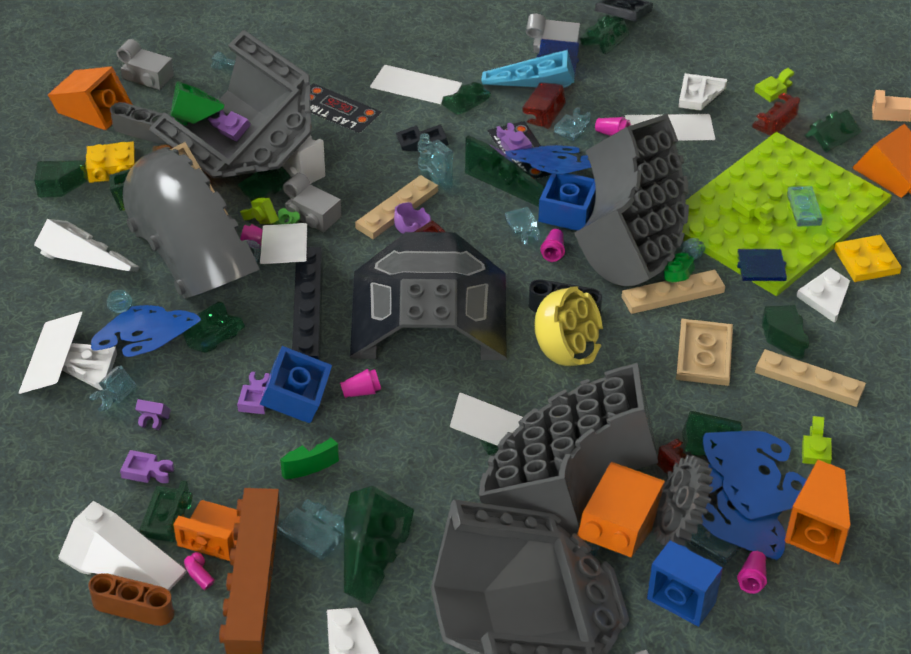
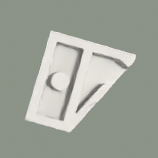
[679,73,727,110]
[797,267,850,322]
[62,343,117,391]

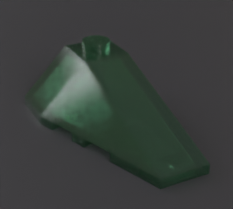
[465,135,545,207]
[344,486,414,604]

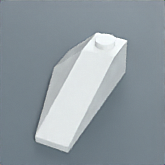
[34,219,140,272]
[59,501,186,591]

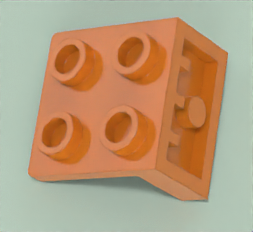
[173,500,240,561]

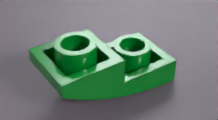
[280,438,339,479]

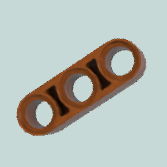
[88,573,174,626]

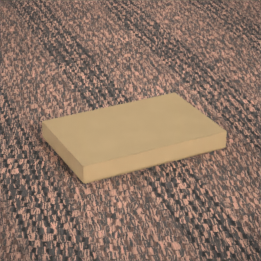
[676,319,733,386]

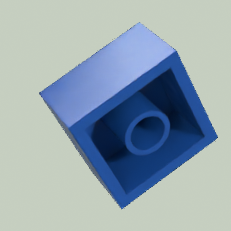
[538,170,596,231]
[260,346,332,423]
[647,540,723,627]

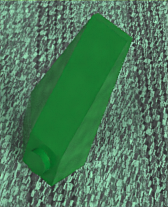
[171,81,225,125]

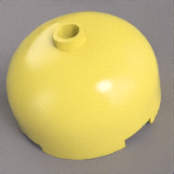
[535,287,603,366]

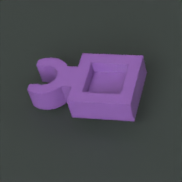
[208,110,251,142]
[497,123,532,155]
[237,372,269,414]
[120,450,174,483]

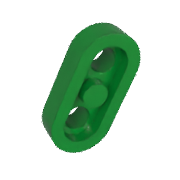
[664,252,695,282]

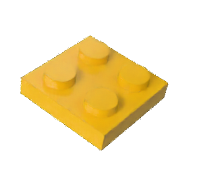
[834,235,902,282]

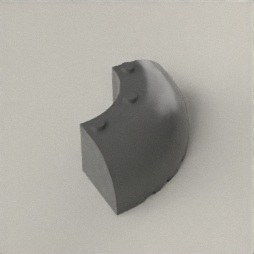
[574,114,689,286]
[123,147,260,299]
[479,363,658,535]

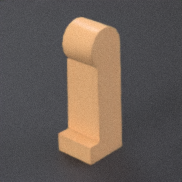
[872,90,911,122]

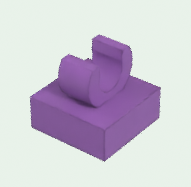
[135,399,171,430]

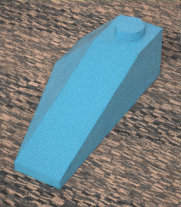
[481,50,575,88]

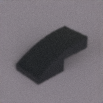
[396,124,449,151]

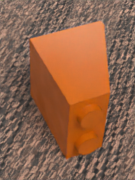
[48,67,133,130]
[852,124,911,198]
[785,460,850,564]
[577,462,665,557]

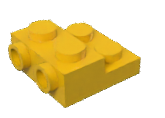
[86,142,136,183]

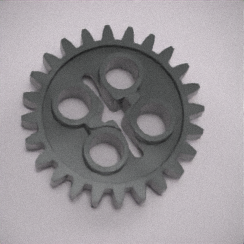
[653,455,713,546]

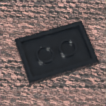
[594,0,653,21]

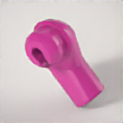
[184,552,215,591]

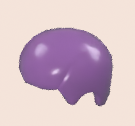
[394,202,431,234]

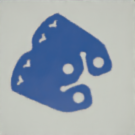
[505,145,592,174]
[91,305,201,357]
[703,431,807,520]
[702,464,786,560]

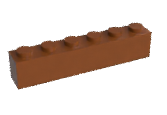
[219,488,280,654]

